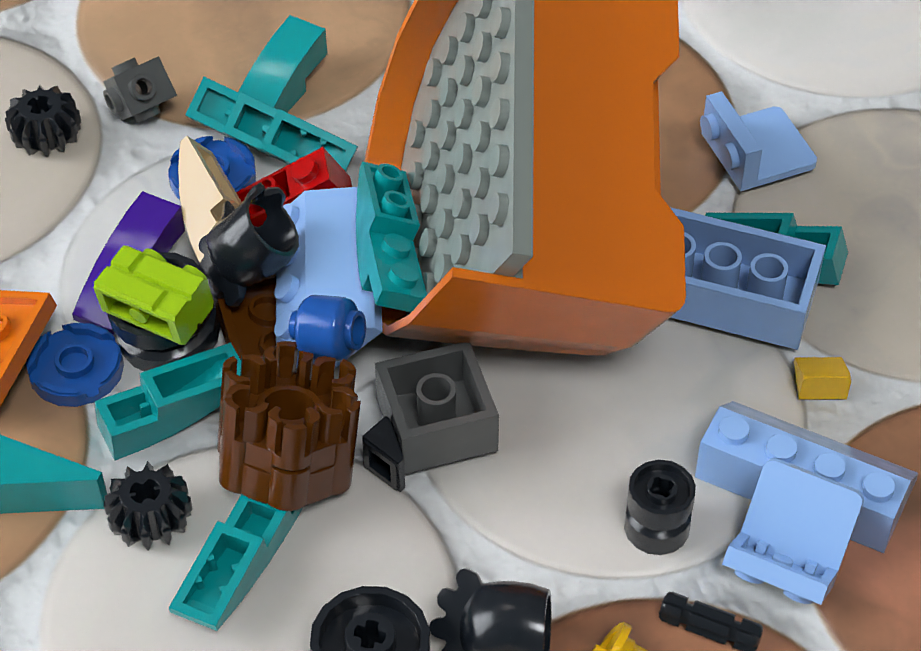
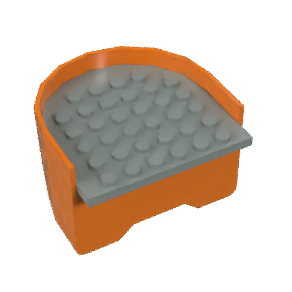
[364,0,686,356]

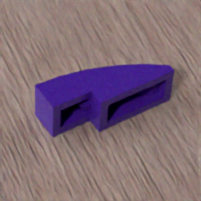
[72,191,185,335]

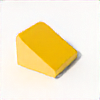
[794,357,851,399]

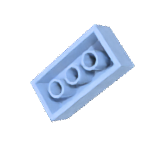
[670,207,826,350]

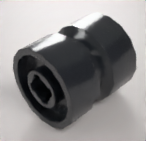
[624,459,696,555]

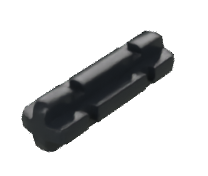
[659,592,763,651]

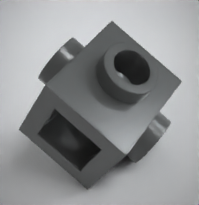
[103,56,177,123]

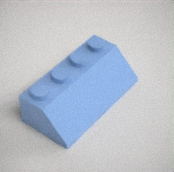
[274,187,383,368]
[695,401,919,553]

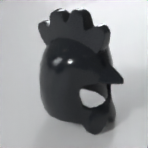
[198,183,299,307]
[429,568,552,651]

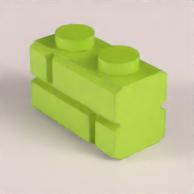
[93,245,214,345]

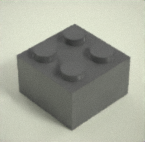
[375,343,499,474]

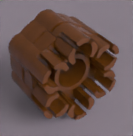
[217,341,361,511]

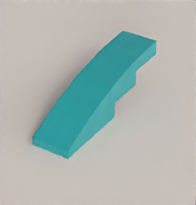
[185,76,358,171]
[169,494,303,631]

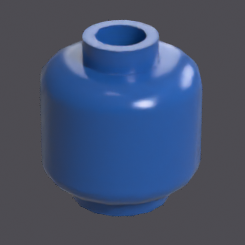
[288,295,366,361]

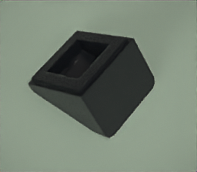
[362,416,405,492]

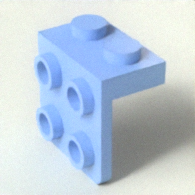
[700,91,817,192]
[722,458,864,605]

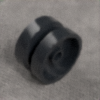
[107,252,221,371]
[310,586,430,651]

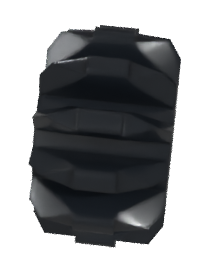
[5,85,81,157]
[104,461,192,551]

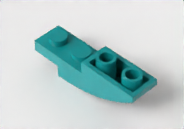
[356,161,427,312]

